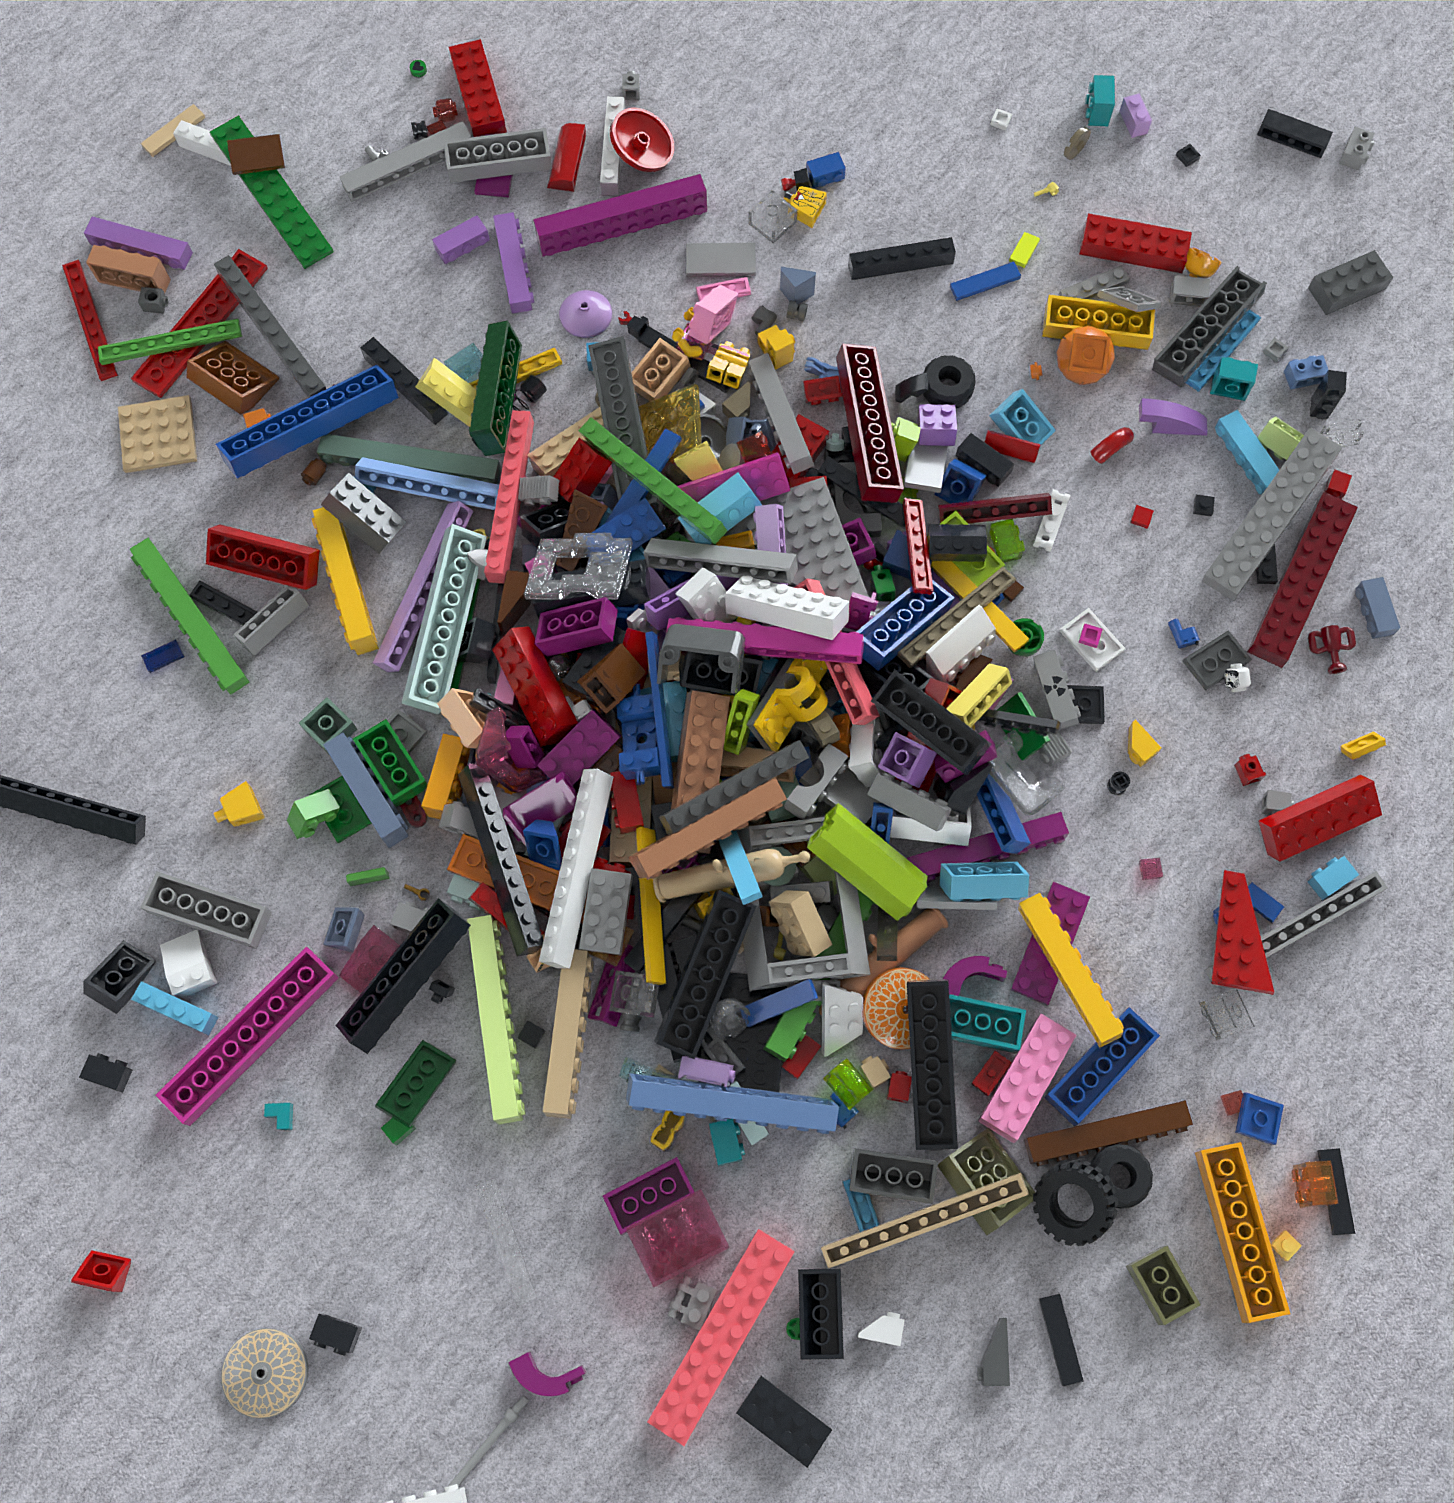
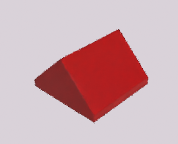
[71,1250,131,1292]

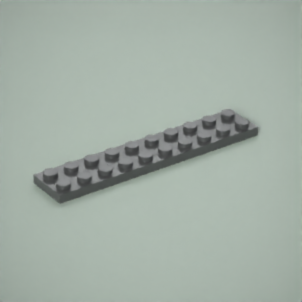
[588,336,658,506]

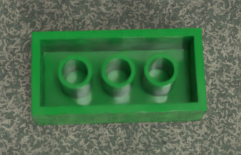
[353,719,428,807]

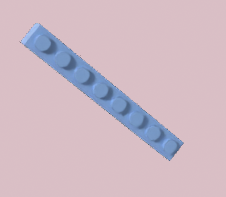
[355,457,499,510]

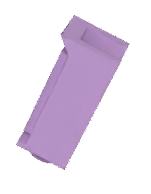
[678,1056,735,1087]

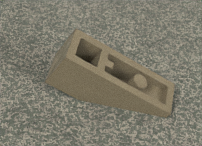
[802,699,840,749]

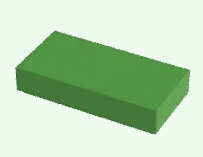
[346,867,390,886]

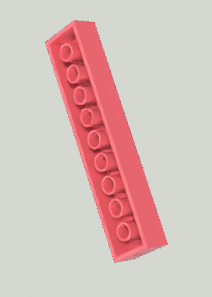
[647,1229,795,1446]

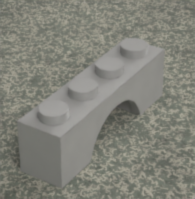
[784,744,848,820]

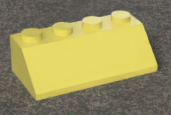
[415,358,476,427]

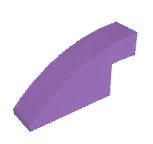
[1139,398,1207,436]

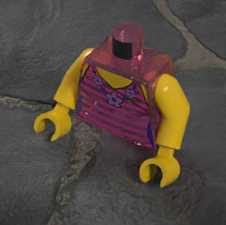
[672,307,719,360]

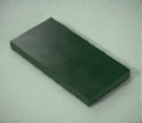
[375,1040,456,1128]

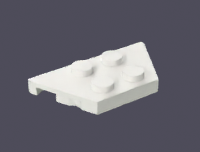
[822,982,863,1057]

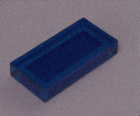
[141,639,185,673]

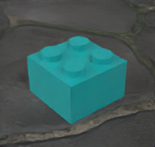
[1085,75,1115,127]
[1210,357,1258,401]

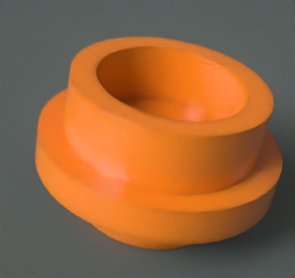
[1030,362,1043,380]

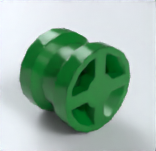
[786,1318,800,1340]

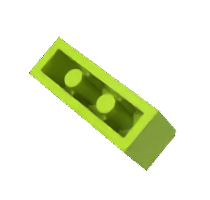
[723,689,760,755]

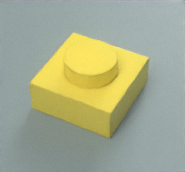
[1271,1230,1302,1261]

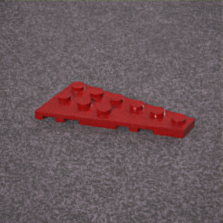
[1211,870,1275,995]

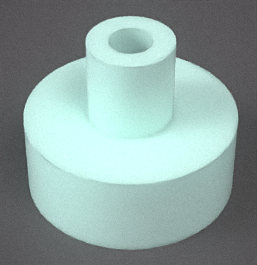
[826,433,844,451]

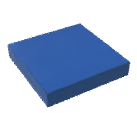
[1235,1092,1284,1145]

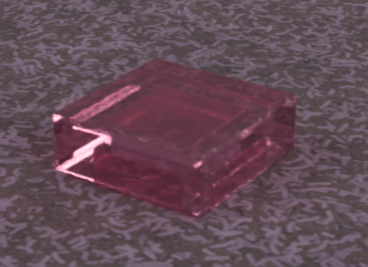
[1139,858,1163,880]

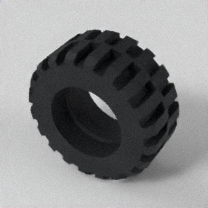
[1032,1160,1118,1246]

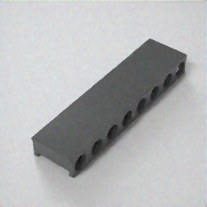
[1152,266,1267,387]

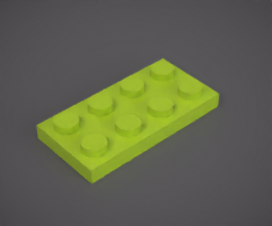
[927,511,1005,587]

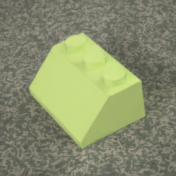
[1257,416,1304,460]

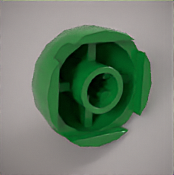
[1008,618,1044,657]

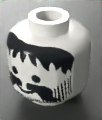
[1224,663,1251,692]

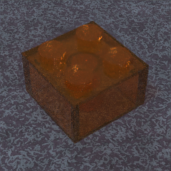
[1292,1160,1338,1208]

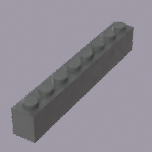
[659,740,809,835]

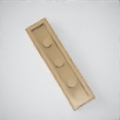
[141,104,205,157]

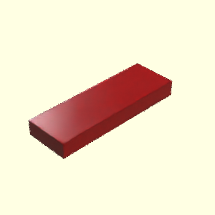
[984,430,1041,463]

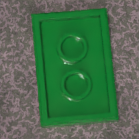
[997,692,1050,761]
[309,776,372,843]

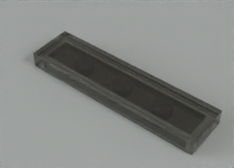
[877,906,898,961]

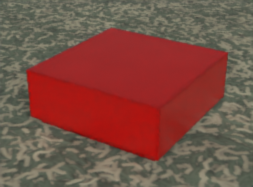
[1130,505,1154,529]

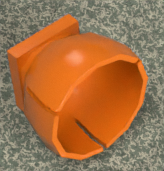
[1056,326,1115,385]

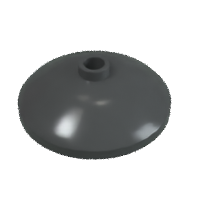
[684,413,727,461]

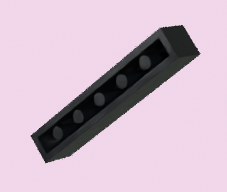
[848,237,956,280]
[360,337,448,425]

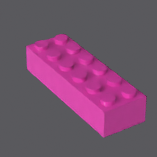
[677,453,791,502]

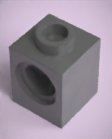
[138,287,168,314]

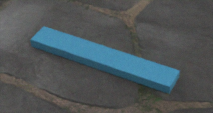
[1186,310,1261,392]

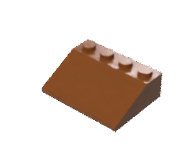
[186,341,279,415]

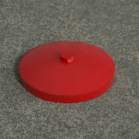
[610,108,674,172]

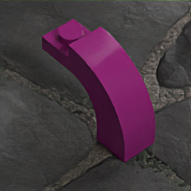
[943,956,1008,996]
[508,1352,586,1396]

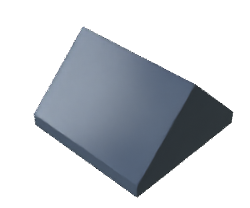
[780,266,816,304]
[323,907,365,952]

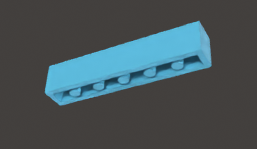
[1215,410,1279,495]

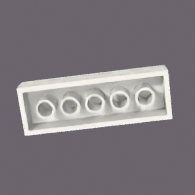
[725,576,849,640]

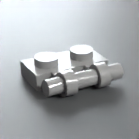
[667,1275,717,1331]

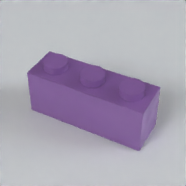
[432,215,490,264]

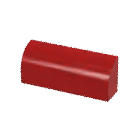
[547,123,587,192]

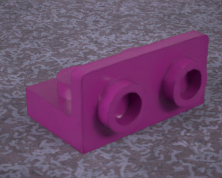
[844,592,878,631]

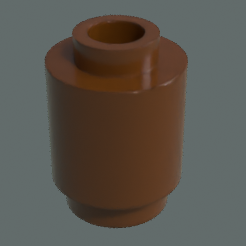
[301,458,327,486]

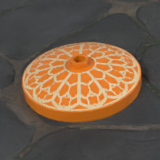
[862,967,930,1050]

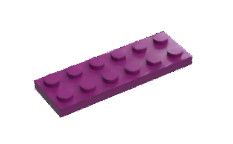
[1010,881,1090,1006]

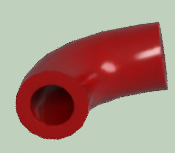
[1090,427,1134,464]

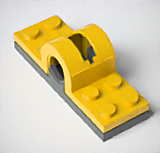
[746,658,828,751]

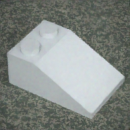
[160,930,217,999]

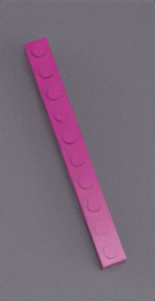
[666,617,864,664]

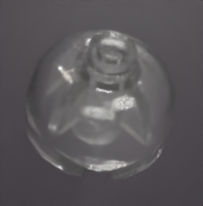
[710,998,751,1040]

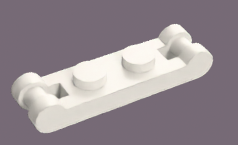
[1033,489,1071,552]

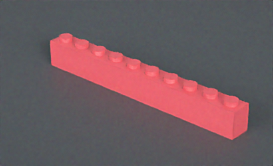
[484,410,534,584]

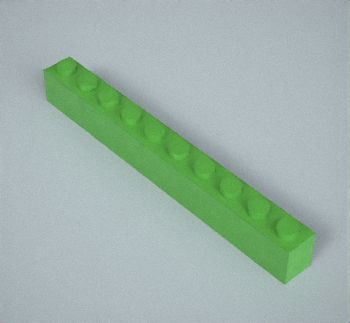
[578,417,727,545]
[129,537,250,695]
[763,889,876,1062]

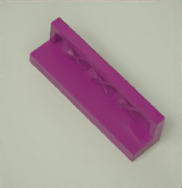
[587,944,635,1027]

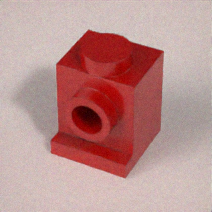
[1234,754,1266,786]

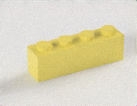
[947,663,1012,728]

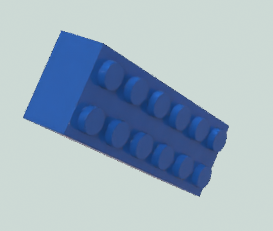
[856,580,955,671]
[1044,1007,1160,1127]

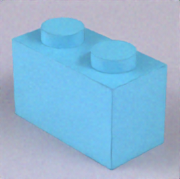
[1307,856,1359,901]

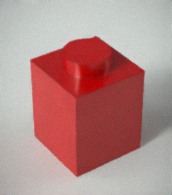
[1324,469,1352,500]
[886,1071,912,1103]

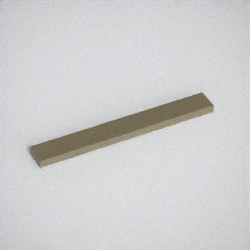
[897,567,1016,668]

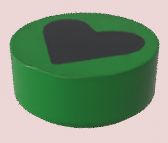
[409,60,427,77]

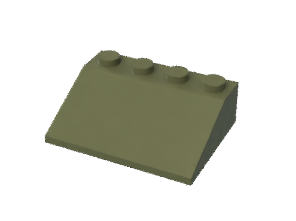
[938,1128,1035,1236]

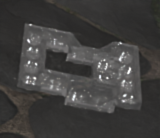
[524,533,633,599]

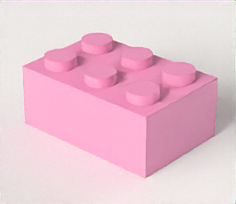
[689,285,738,344]

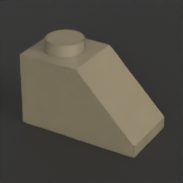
[722,382,750,418]

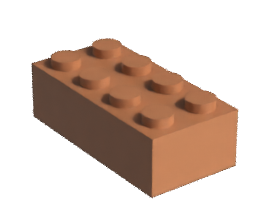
[86,245,171,293]

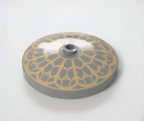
[221,1328,309,1419]

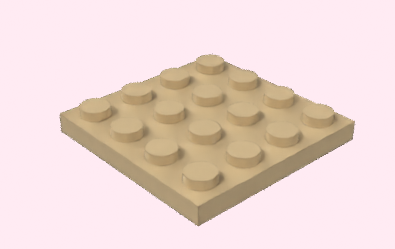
[118,395,197,473]

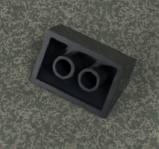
[928,524,987,562]

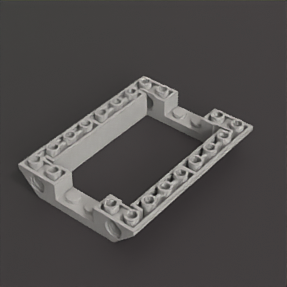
[736,817,870,991]

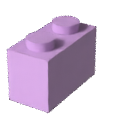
[1120,93,1152,138]

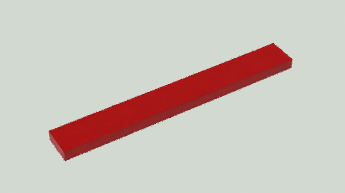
[62,259,118,381]

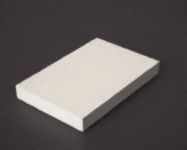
[1060,608,1126,672]

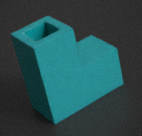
[264,1102,293,1130]

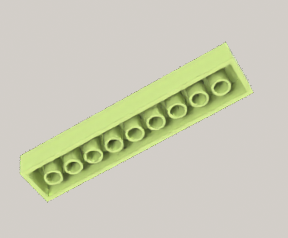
[467,915,526,1125]

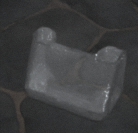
[989,729,1065,816]

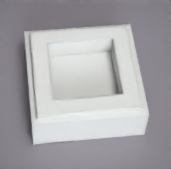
[990,109,1012,131]

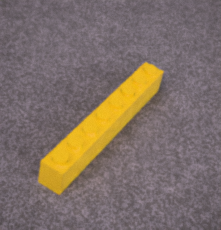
[1018,893,1124,1048]

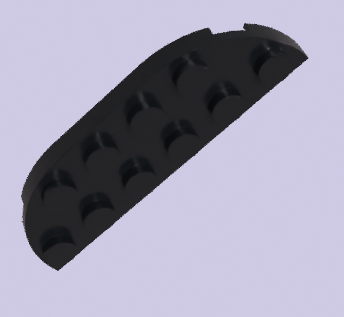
[978,709,1061,737]

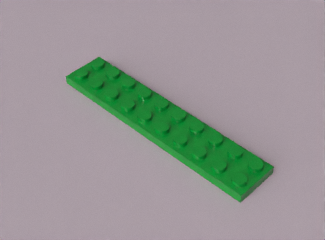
[209,115,334,269]

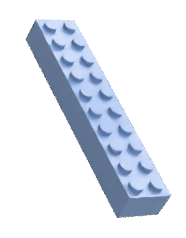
[626,1073,839,1134]

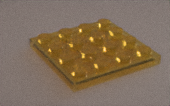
[638,383,701,466]

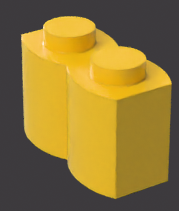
[651,1110,685,1151]

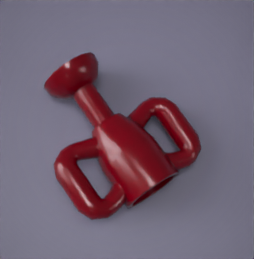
[1307,625,1356,674]

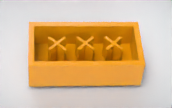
[421,733,471,820]

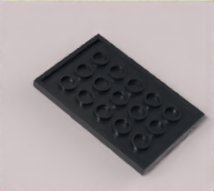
[698,972,787,1092]

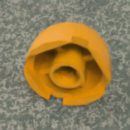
[1185,247,1222,278]

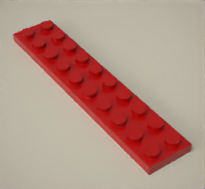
[131,249,268,398]

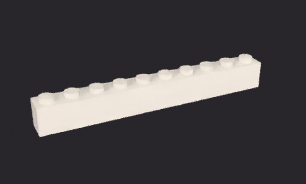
[539,769,613,969]

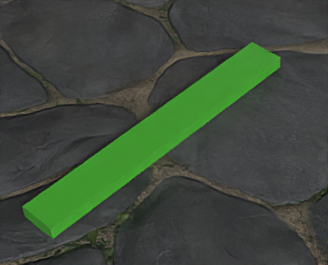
[98,319,242,365]

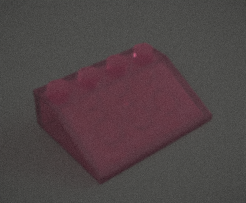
[625,1189,729,1287]

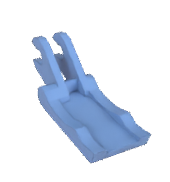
[804,357,841,386]

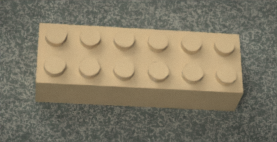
[528,407,604,477]

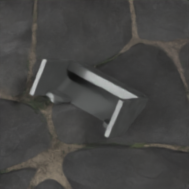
[657,624,745,693]

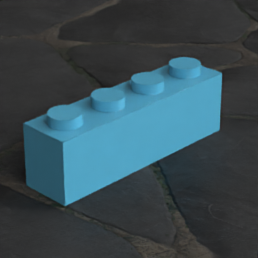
[131,981,219,1036]

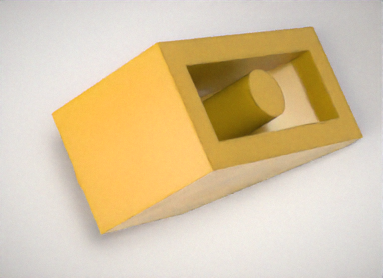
[1128,719,1162,767]

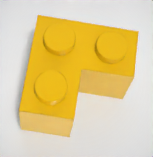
[757,325,795,370]

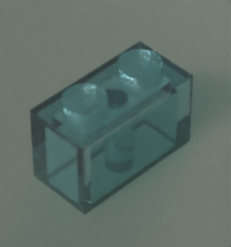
[444,343,483,380]

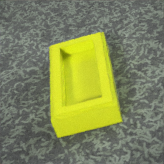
[1009,232,1040,268]

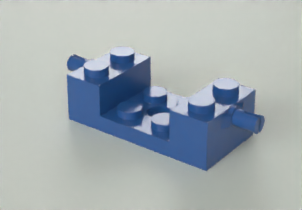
[617,684,661,785]

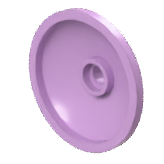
[559,290,612,338]

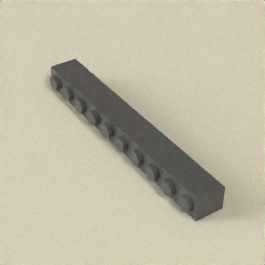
[214,255,326,398]

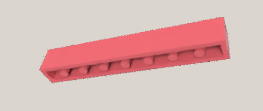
[793,579,880,725]

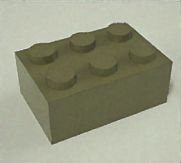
[1126,1246,1201,1325]

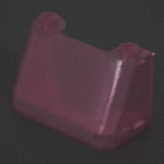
[475,707,547,792]

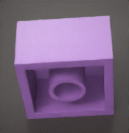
[917,404,957,446]
[878,732,937,788]

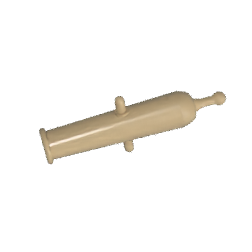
[653,849,810,903]

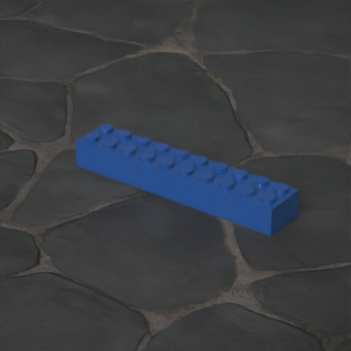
[216,365,399,479]

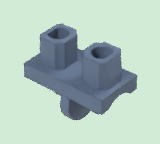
[749,419,777,453]

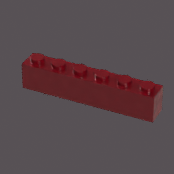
[938,493,1052,524]

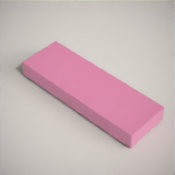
[696,277,751,302]

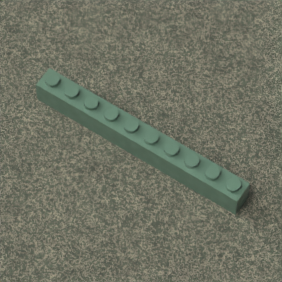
[317,434,501,484]

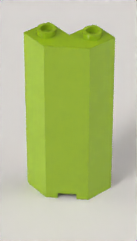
[807,803,928,921]

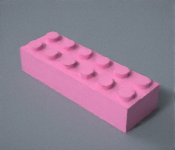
[978,1014,1076,1143]

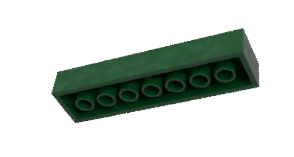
[469,320,522,456]

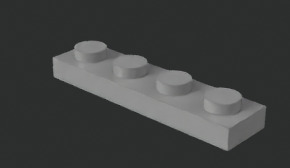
[1059,265,1130,299]

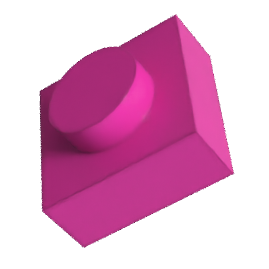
[1078,623,1103,648]

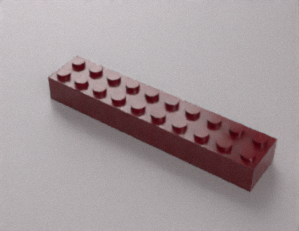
[836,343,904,503]
[1247,492,1358,668]

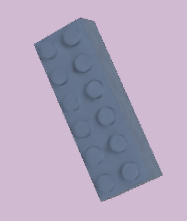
[323,733,409,848]

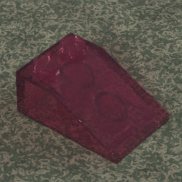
[339,925,400,993]

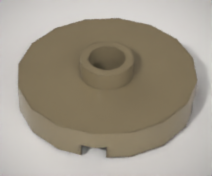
[1064,126,1091,160]

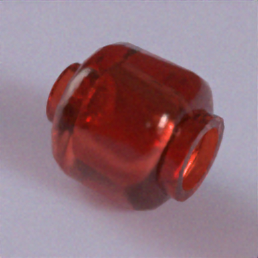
[432,98,458,123]

